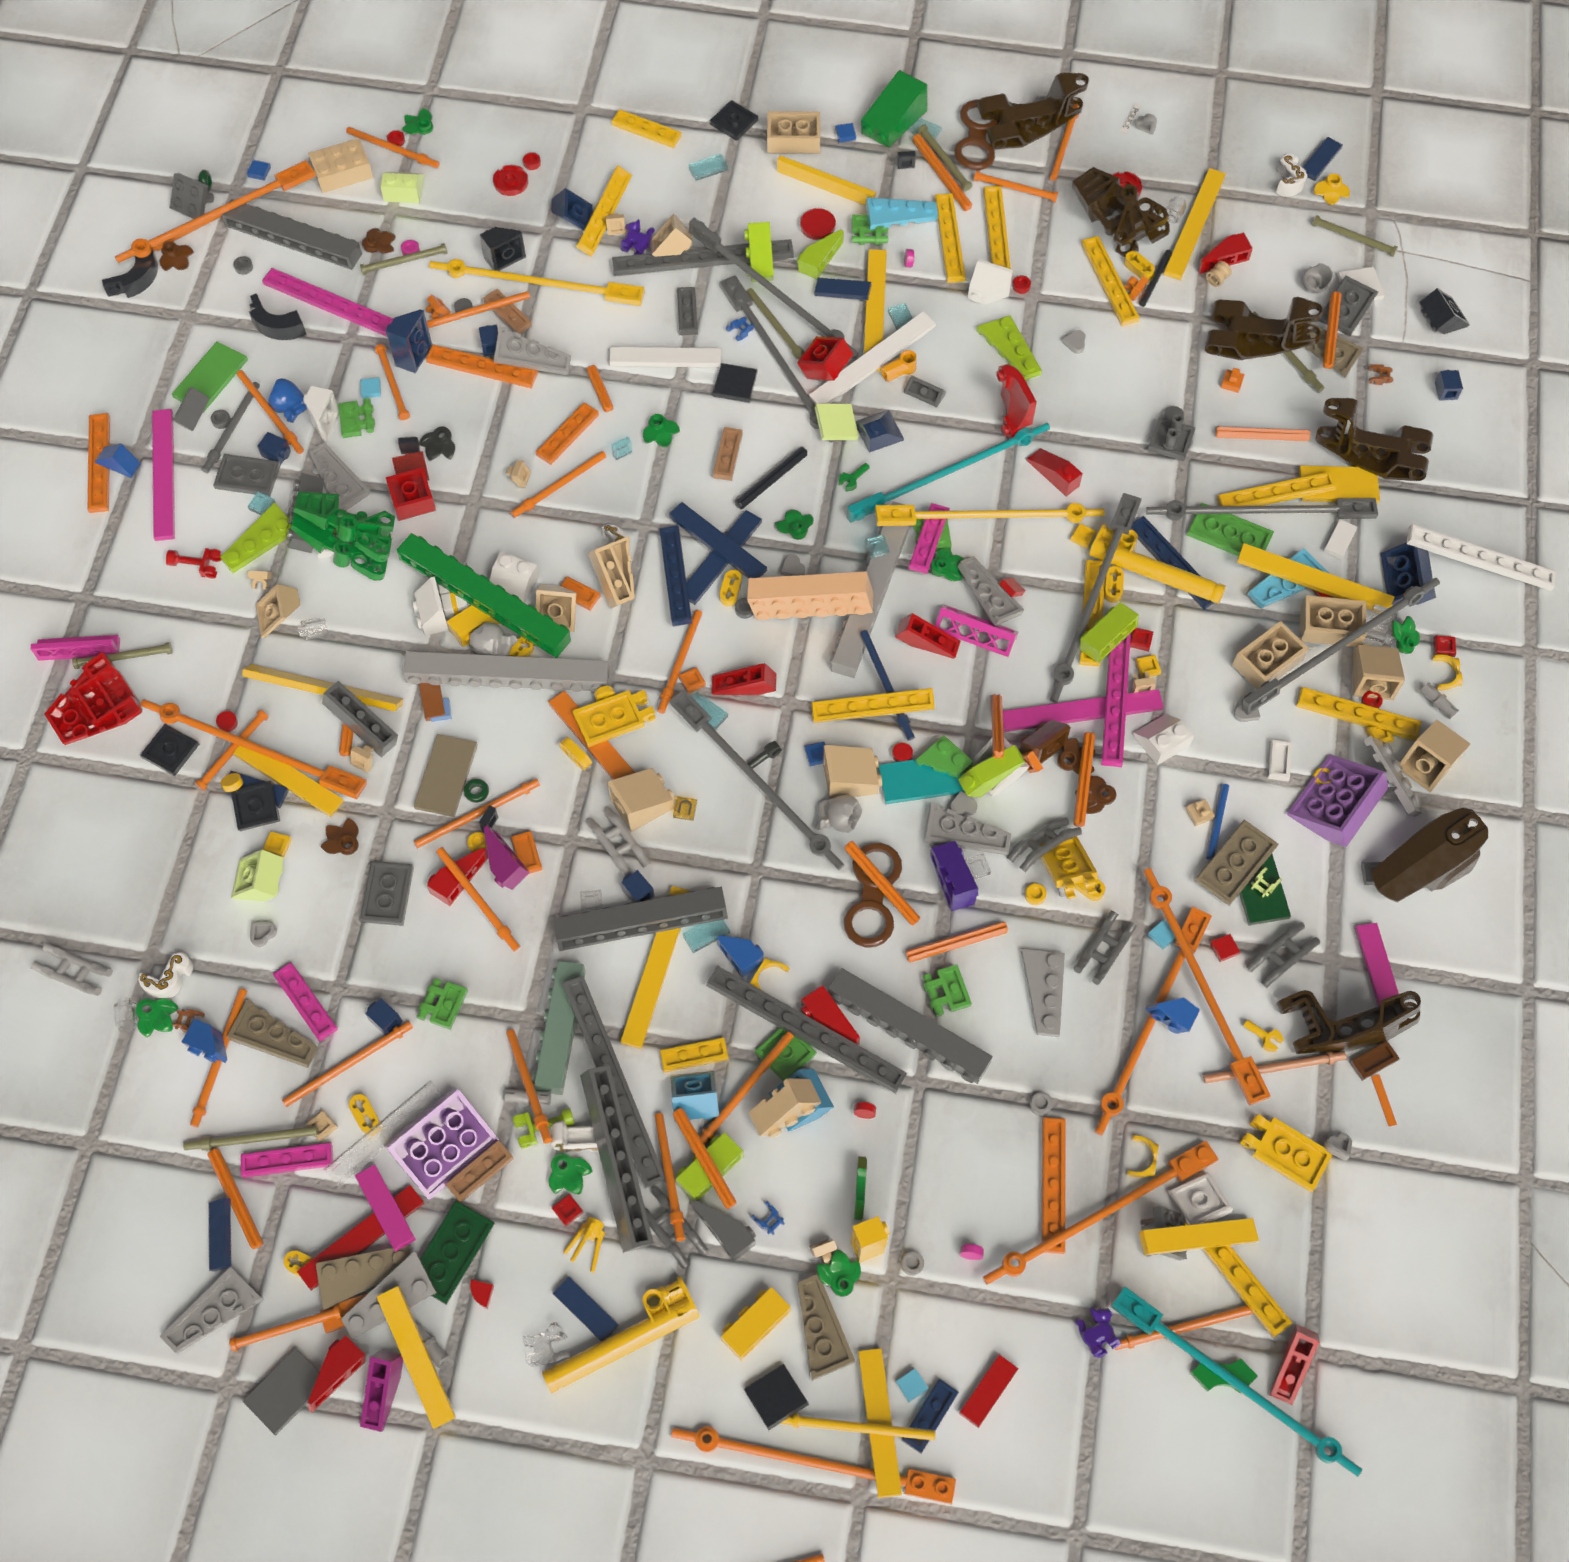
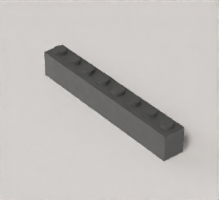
[221,199,362,270]
[553,886,728,951]
[828,968,993,1084]
[580,1065,654,1253]

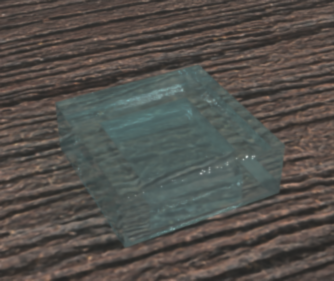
[611,437,632,460]
[248,492,276,515]
[865,535,889,559]

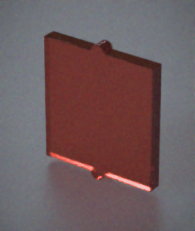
[392,451,430,481]

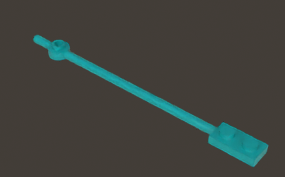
[847,423,1050,523]
[1111,1286,1363,1477]

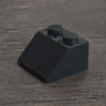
[479,227,526,271]
[1419,288,1470,334]

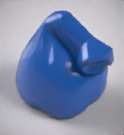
[268,378,307,423]

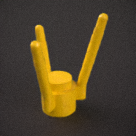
[563,1217,605,1273]

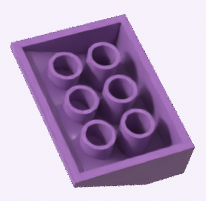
[1287,754,1389,847]
[384,1087,500,1200]

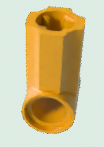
[880,350,917,382]

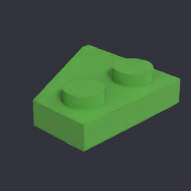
[916,735,973,778]

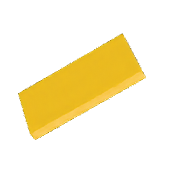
[1299,465,1380,504]

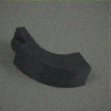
[102,247,158,298]
[249,293,307,340]

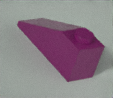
[484,825,530,890]
[360,1350,403,1432]

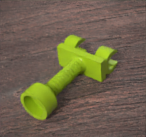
[512,1107,575,1148]

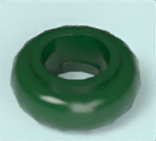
[198,170,212,191]
[463,779,489,803]

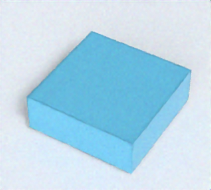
[361,378,381,398]
[1148,919,1176,950]
[896,1368,929,1402]

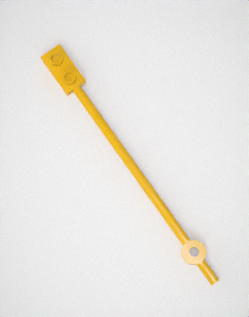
[429,259,645,306]
[875,503,1105,526]

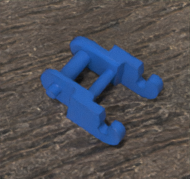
[726,317,754,341]
[751,1201,785,1235]

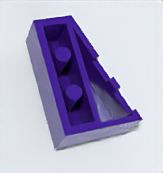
[930,841,979,911]

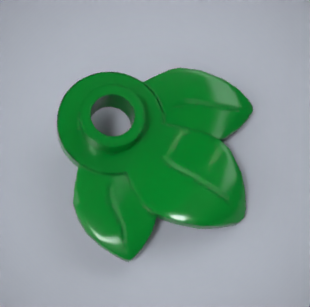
[402,108,434,135]
[643,414,680,447]
[775,509,814,540]
[930,548,965,582]
[1392,616,1420,654]
[136,998,178,1038]
[548,1153,592,1195]
[817,1249,861,1297]

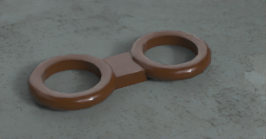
[954,99,999,170]
[844,842,902,948]

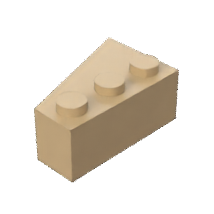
[588,536,635,608]
[749,1079,821,1138]

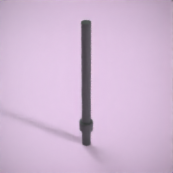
[202,382,260,473]

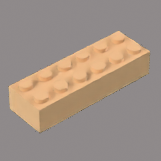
[747,571,874,620]

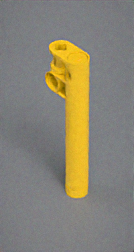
[1089,523,1226,604]
[542,1276,700,1394]

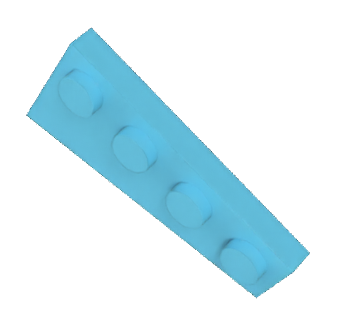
[866,197,938,230]
[1247,548,1329,609]

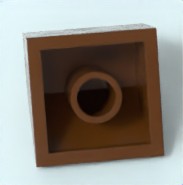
[1019,720,1071,764]

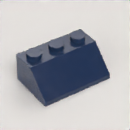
[386,309,432,374]
[1381,542,1436,605]

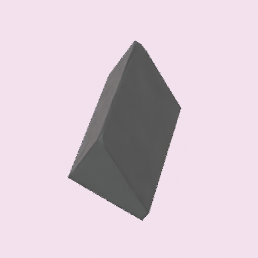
[904,375,946,407]
[173,387,209,431]

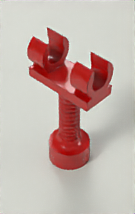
[166,548,222,579]

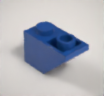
[1145,997,1200,1034]
[181,1019,228,1063]

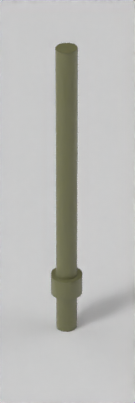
[747,288,805,359]
[1253,312,1325,392]
[183,1126,319,1151]

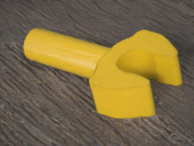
[1243,1019,1284,1052]

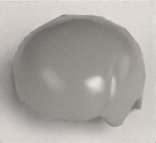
[1303,263,1334,293]

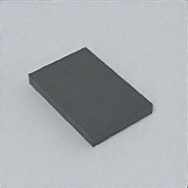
[1319,276,1379,337]
[213,454,281,497]
[360,861,414,926]
[242,1348,319,1436]

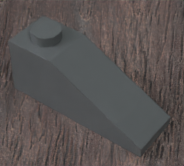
[692,1200,756,1262]

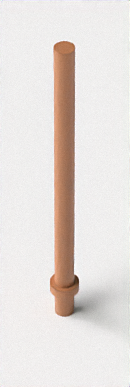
[1203,1051,1346,1084]

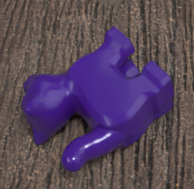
[620,219,655,255]
[1075,1307,1121,1358]

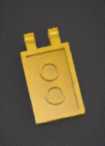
[572,690,656,747]
[1040,836,1098,899]
[1240,1114,1332,1192]

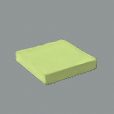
[814,404,859,440]

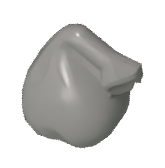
[470,622,518,656]
[815,795,862,833]

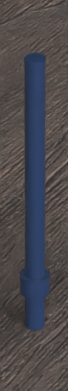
[860,630,915,741]

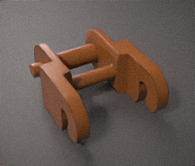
[1368,364,1393,385]
[172,1009,205,1033]

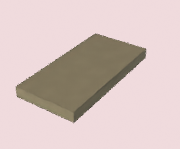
[414,734,478,817]
[1195,819,1279,906]

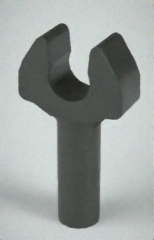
[747,741,782,769]

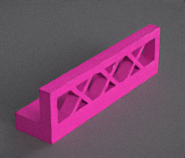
[935,605,1019,657]
[30,635,120,661]

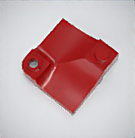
[996,364,1037,439]

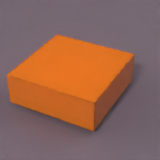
[679,667,706,693]
[1021,751,1043,773]

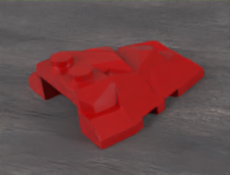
[44,652,143,745]

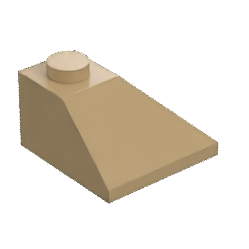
[650,213,692,257]
[256,584,300,638]
[536,584,577,632]

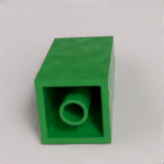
[861,70,927,148]

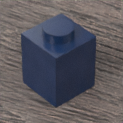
[479,324,498,356]
[1435,370,1463,401]
[257,432,291,465]
[621,870,654,903]
[365,998,403,1035]

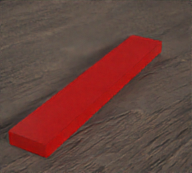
[296,1185,424,1291]

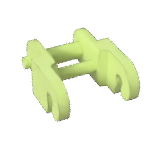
[1251,867,1282,897]

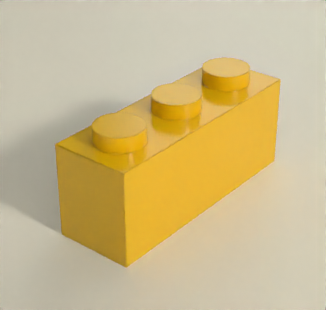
[447,605,500,647]
[850,1216,890,1263]
[721,1287,791,1361]

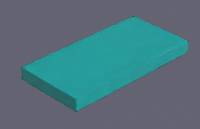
[878,759,965,805]

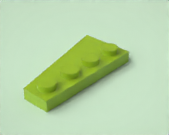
[976,315,1042,380]
[220,502,291,574]

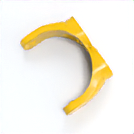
[1432,655,1463,690]
[750,958,790,990]
[1126,1135,1159,1178]

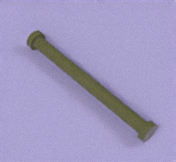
[917,124,972,192]
[1312,215,1398,257]
[360,243,448,275]
[72,642,173,669]

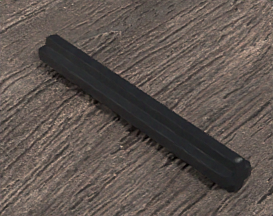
[735,446,808,510]

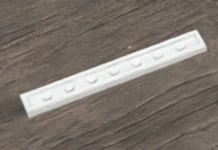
[809,311,936,405]
[1406,524,1556,591]

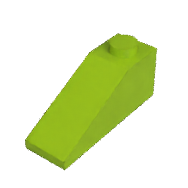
[797,229,844,280]
[958,745,1025,798]

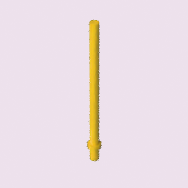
[780,1413,936,1440]

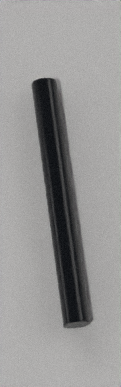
[1139,250,1172,307]

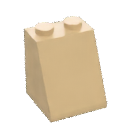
[1353,644,1405,700]
[1400,720,1471,792]
[823,745,882,799]
[607,768,675,832]

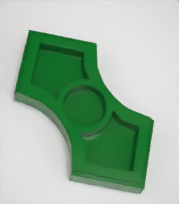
[854,1156,867,1220]
[1190,1359,1258,1394]

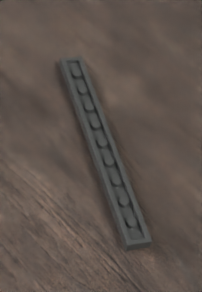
[612,239,794,276]
[706,966,907,1094]
[563,976,665,1189]

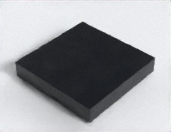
[710,100,759,141]
[713,363,758,403]
[140,724,200,776]
[231,781,280,832]
[744,1364,809,1431]

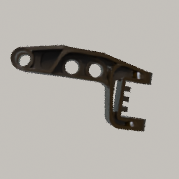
[977,73,1089,150]
[1205,297,1323,361]
[1315,398,1433,481]
[1276,990,1421,1054]

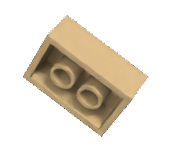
[767,111,820,154]
[308,138,373,193]
[1300,595,1366,647]
[1232,621,1309,690]

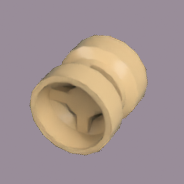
[1206,261,1232,287]

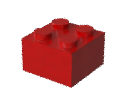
[797,336,853,381]
[385,467,436,521]

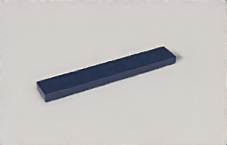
[669,502,767,579]
[687,510,762,605]
[1131,516,1214,610]
[659,525,692,627]

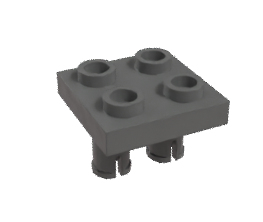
[170,173,214,219]
[1148,413,1196,461]
[1140,1206,1188,1260]

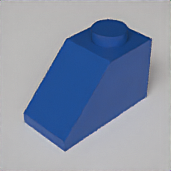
[717,935,764,978]

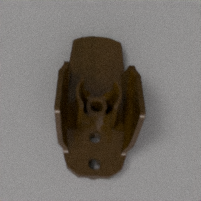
[1372,808,1488,902]

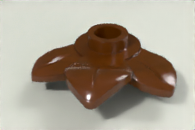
[362,228,396,253]
[159,241,194,271]
[1057,738,1095,775]
[1075,776,1117,814]
[321,818,359,855]

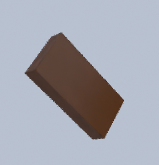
[1349,1041,1400,1081]

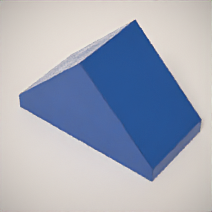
[95,443,140,478]

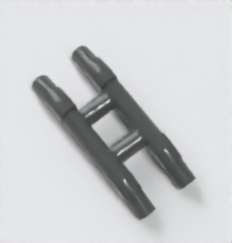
[1007,817,1082,873]
[1074,910,1137,985]
[1246,922,1320,988]
[645,1187,708,1269]

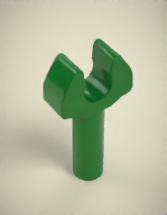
[838,463,870,492]

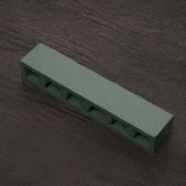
[532,961,586,1095]

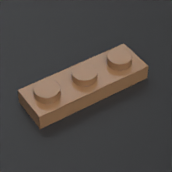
[483,289,532,334]
[713,427,743,481]
[445,1140,514,1203]

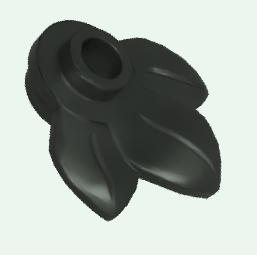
[419,426,455,461]

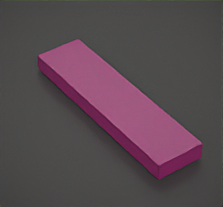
[909,503,950,574]
[1355,923,1399,1007]
[273,962,338,1042]
[241,1142,333,1178]
[355,1164,416,1252]

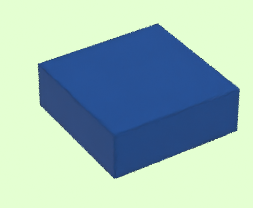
[836,123,856,143]
[247,160,271,181]
[805,741,825,767]

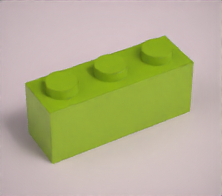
[744,222,774,282]
[1080,602,1139,663]
[676,1132,744,1201]

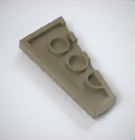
[1292,321,1363,378]
[227,999,318,1068]
[316,1245,411,1310]
[798,1274,855,1381]

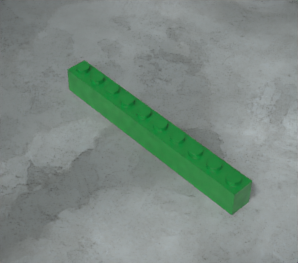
[396,533,571,658]

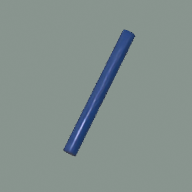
[1206,784,1230,860]

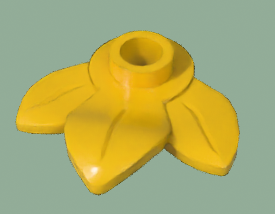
[1314,173,1350,205]

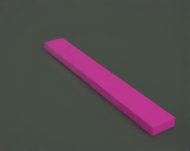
[262,268,393,337]
[152,409,175,541]
[1101,633,1131,767]
[1003,689,1164,732]

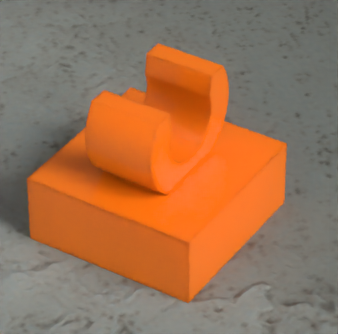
[1125,276,1149,302]
[425,294,451,319]
[1221,368,1245,393]

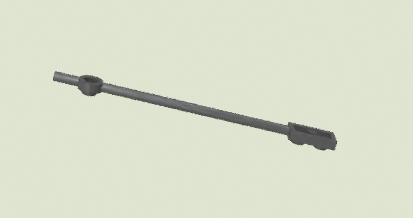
[688,217,859,359]
[719,275,835,442]
[1050,493,1142,703]
[1146,498,1379,521]
[1242,577,1440,715]
[669,689,845,870]

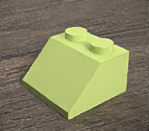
[380,172,424,203]
[231,850,284,901]

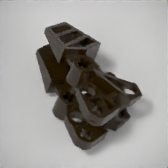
[1072,167,1170,257]

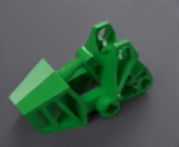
[291,491,395,581]

